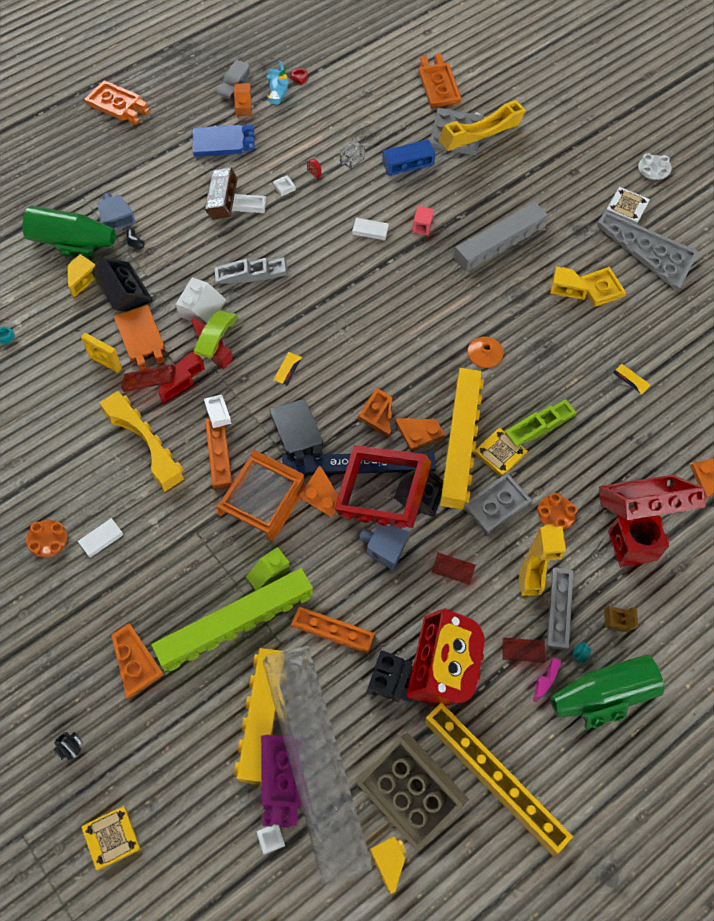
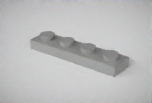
[546,567,573,651]

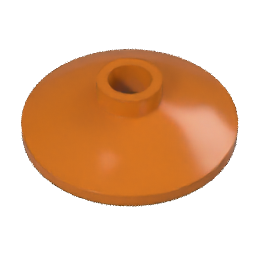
[468,337,504,368]

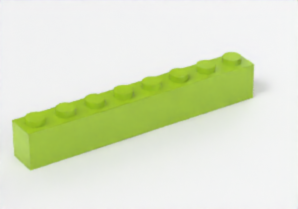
[151,568,313,671]

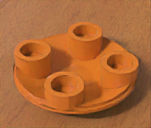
[538,493,577,530]
[26,520,67,558]

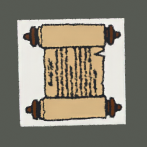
[606,187,650,224]

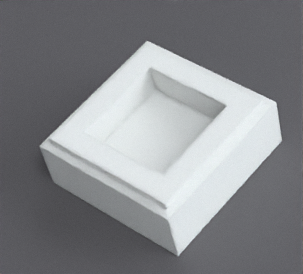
[273,175,295,196]
[256,825,285,854]

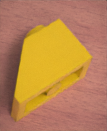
[68,254,96,298]
[550,266,589,300]
[370,836,406,895]

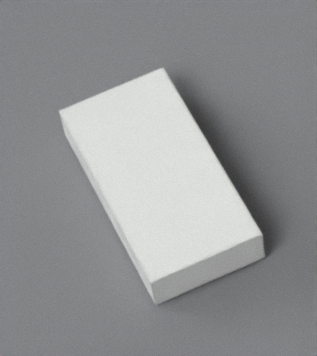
[232,194,266,213]
[352,218,389,240]
[204,395,231,428]
[78,518,124,558]

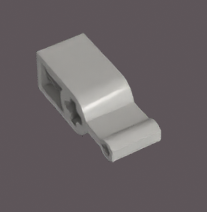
[216,59,251,100]

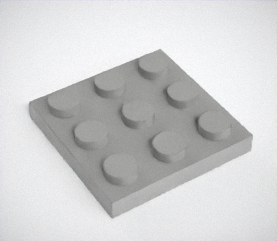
[430,108,484,155]

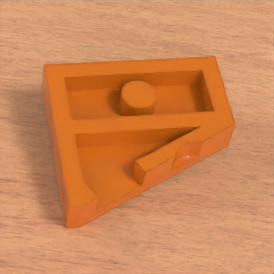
[357,388,392,437]
[395,418,445,451]
[299,466,338,518]

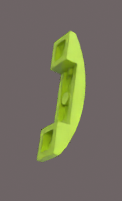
[194,310,239,358]

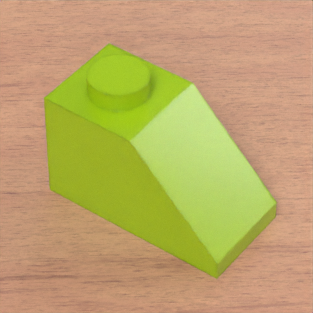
[246,547,290,591]

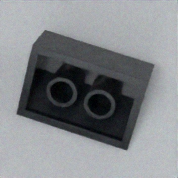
[92,257,152,312]

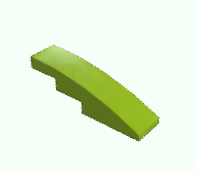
[505,399,577,447]

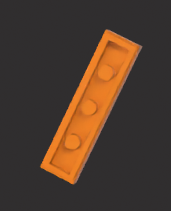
[205,419,232,489]
[291,606,376,654]

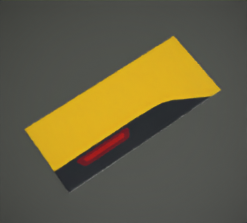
[273,352,302,385]
[613,364,650,394]

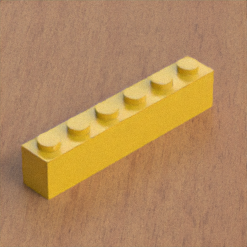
[234,648,286,785]

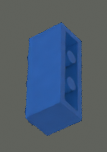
[382,139,436,176]

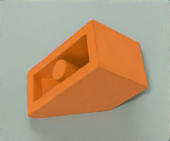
[234,83,252,116]

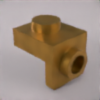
[604,606,638,632]

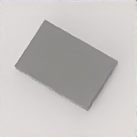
[464,473,532,535]

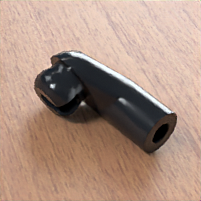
[127,229,145,249]

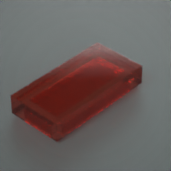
[431,552,476,585]
[502,637,545,663]

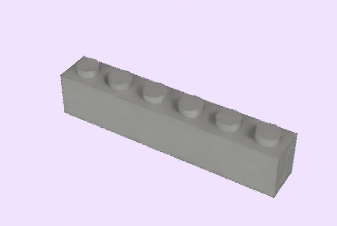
[454,202,548,271]

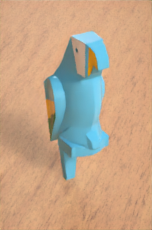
[266,61,288,105]

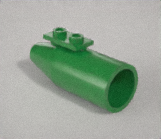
[22,205,116,259]
[550,654,664,729]

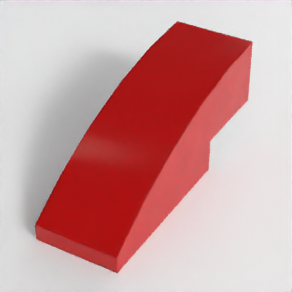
[192,318,233,370]
[158,351,205,403]

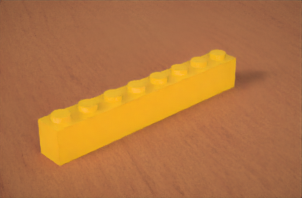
[440,368,484,509]
[424,703,573,856]

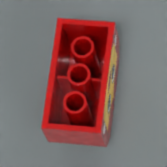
[406,608,485,707]

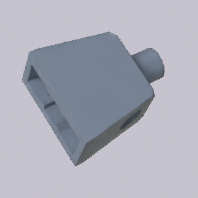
[97,193,136,230]
[359,525,409,571]

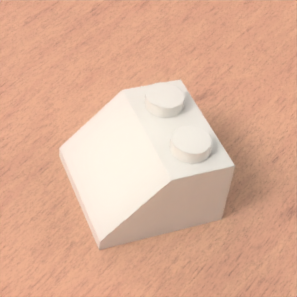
[176,277,226,325]

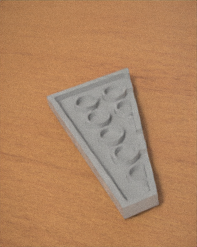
[597,211,699,292]

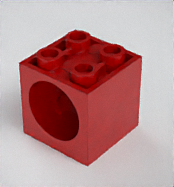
[608,515,669,568]

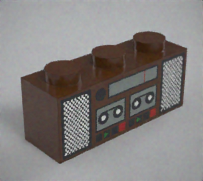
[205,167,238,220]

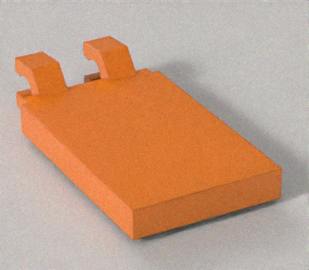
[418,53,461,108]
[84,80,150,125]
[114,305,165,371]

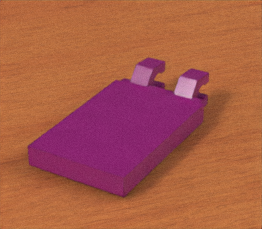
[261,735,301,828]

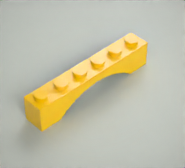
[438,100,526,151]
[99,391,184,492]
[518,524,566,596]

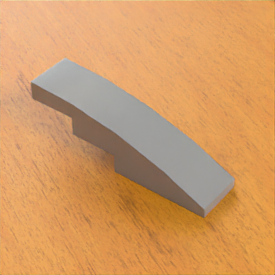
[215,257,288,284]

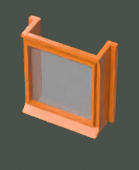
[215,449,307,542]

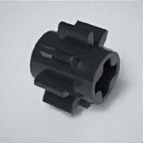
[53,732,82,760]

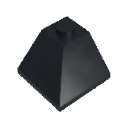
[394,468,443,517]

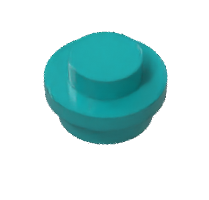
[0,326,15,344]
[573,642,592,663]

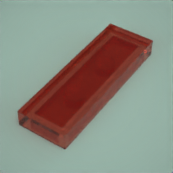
[121,364,176,392]

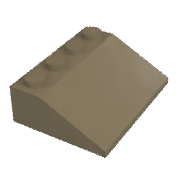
[356,733,470,852]

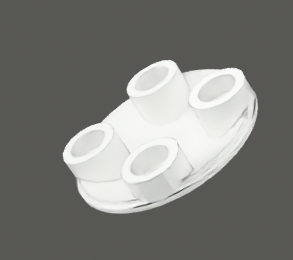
[638,154,672,180]

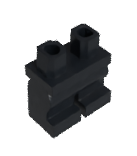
[366,650,413,703]

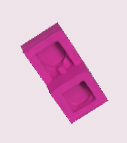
[533,658,561,702]

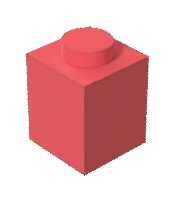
[412,206,434,236]

